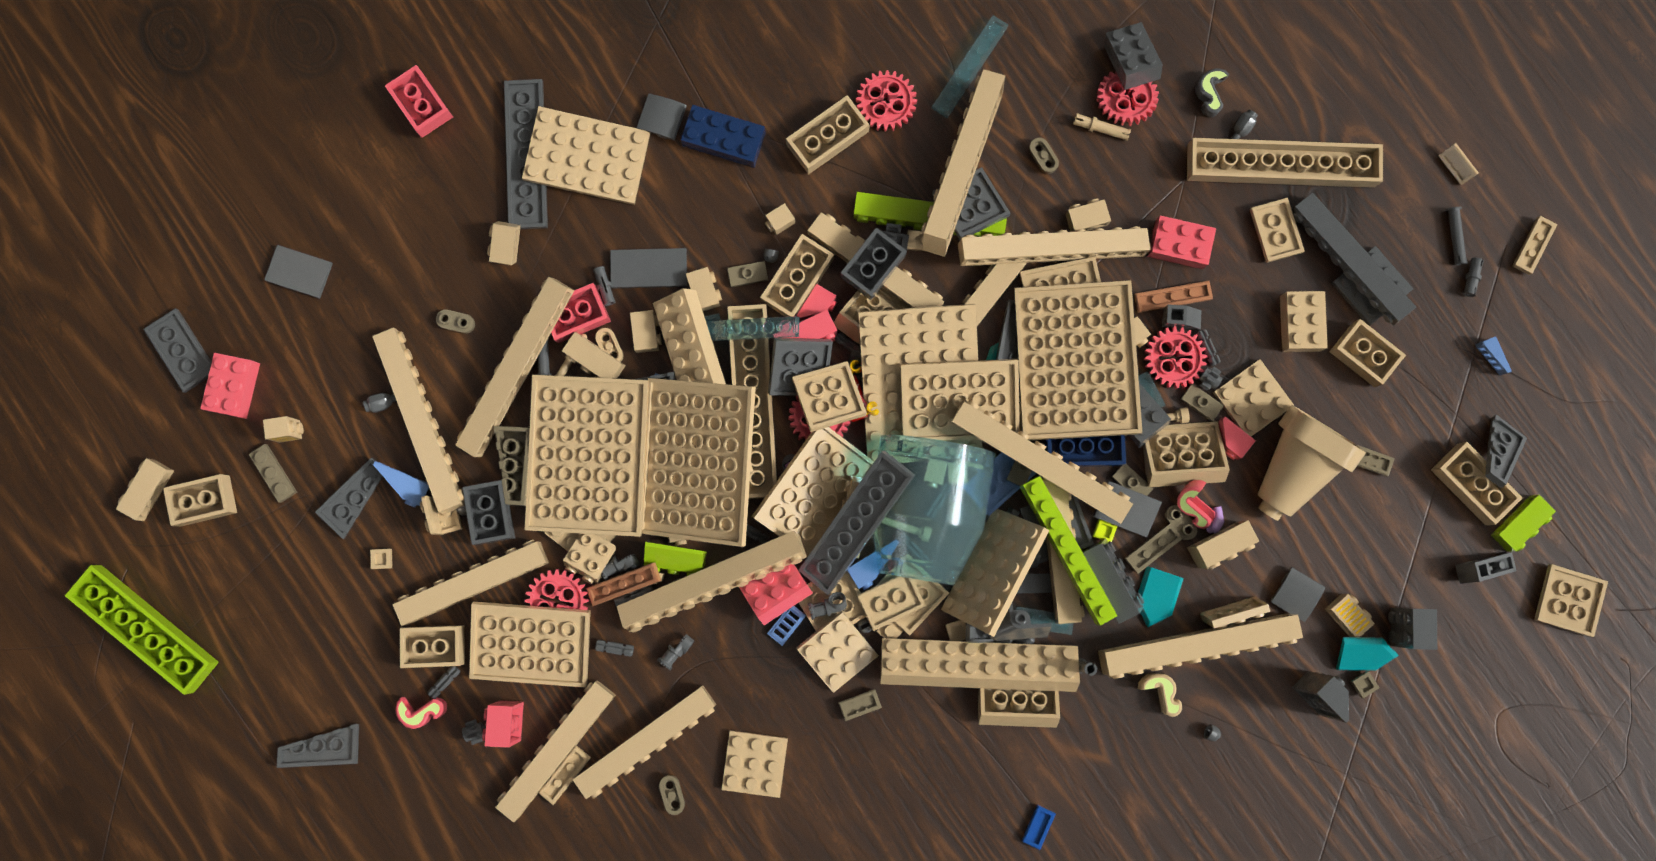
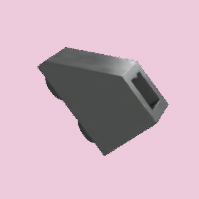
[1162,304,1202,330]

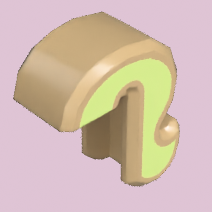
[1138,673,1182,717]

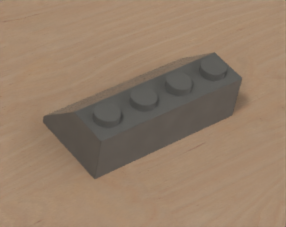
[1292,671,1349,723]

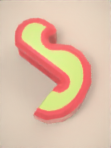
[1177,480,1215,529]
[395,697,447,729]

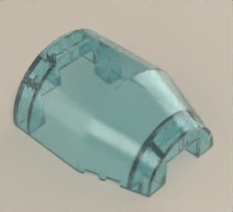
[872,435,996,586]

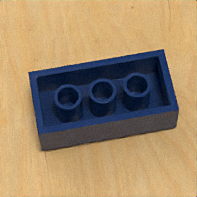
[681,105,766,168]
[1044,435,1126,467]

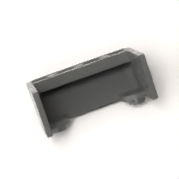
[988,552,1052,641]

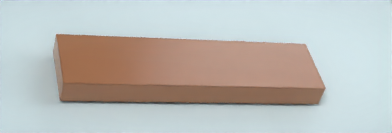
[1134,281,1213,313]
[586,563,661,606]

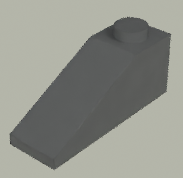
[1455,552,1517,584]

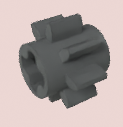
[1199,367,1223,390]
[462,719,485,745]

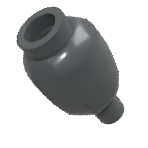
[1231,109,1258,139]
[363,393,397,413]

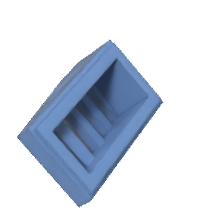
[1475,337,1512,375]
[767,606,806,646]

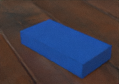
[1021,804,1056,850]

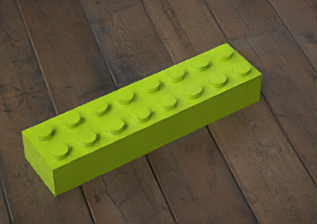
[65,565,219,695]

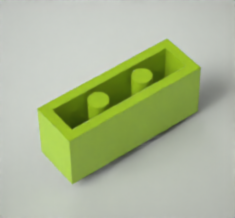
[1491,495,1556,552]

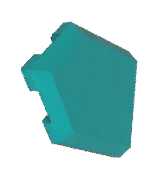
[1138,566,1184,627]
[1336,637,1399,671]

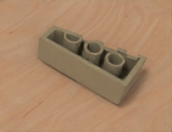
[493,426,530,507]

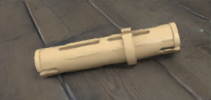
[1073,113,1131,141]

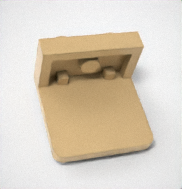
[420,496,463,535]
[563,533,616,584]

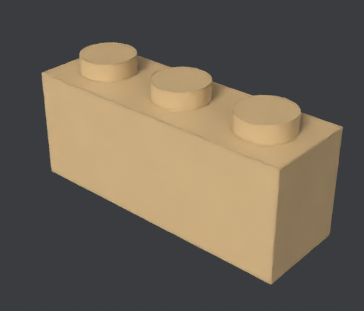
[562,332,626,379]
[116,458,174,521]

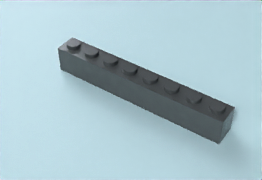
[1292,193,1416,326]

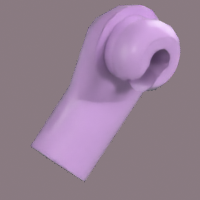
[1206,506,1224,534]

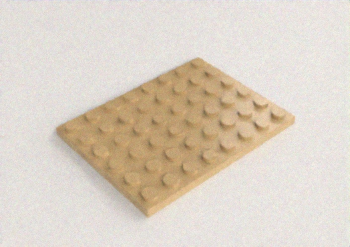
[1014,280,1142,440]
[858,304,983,463]
[525,375,648,537]
[642,378,756,547]

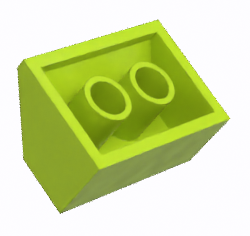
[644,542,707,576]

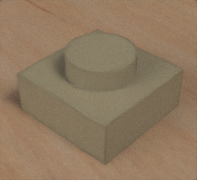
[1350,671,1379,698]

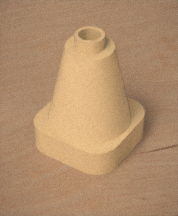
[1258,404,1366,521]

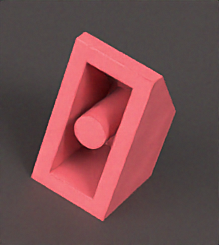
[797,284,837,321]
[1218,417,1256,460]

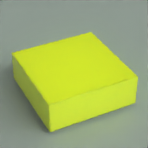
[1092,519,1117,542]

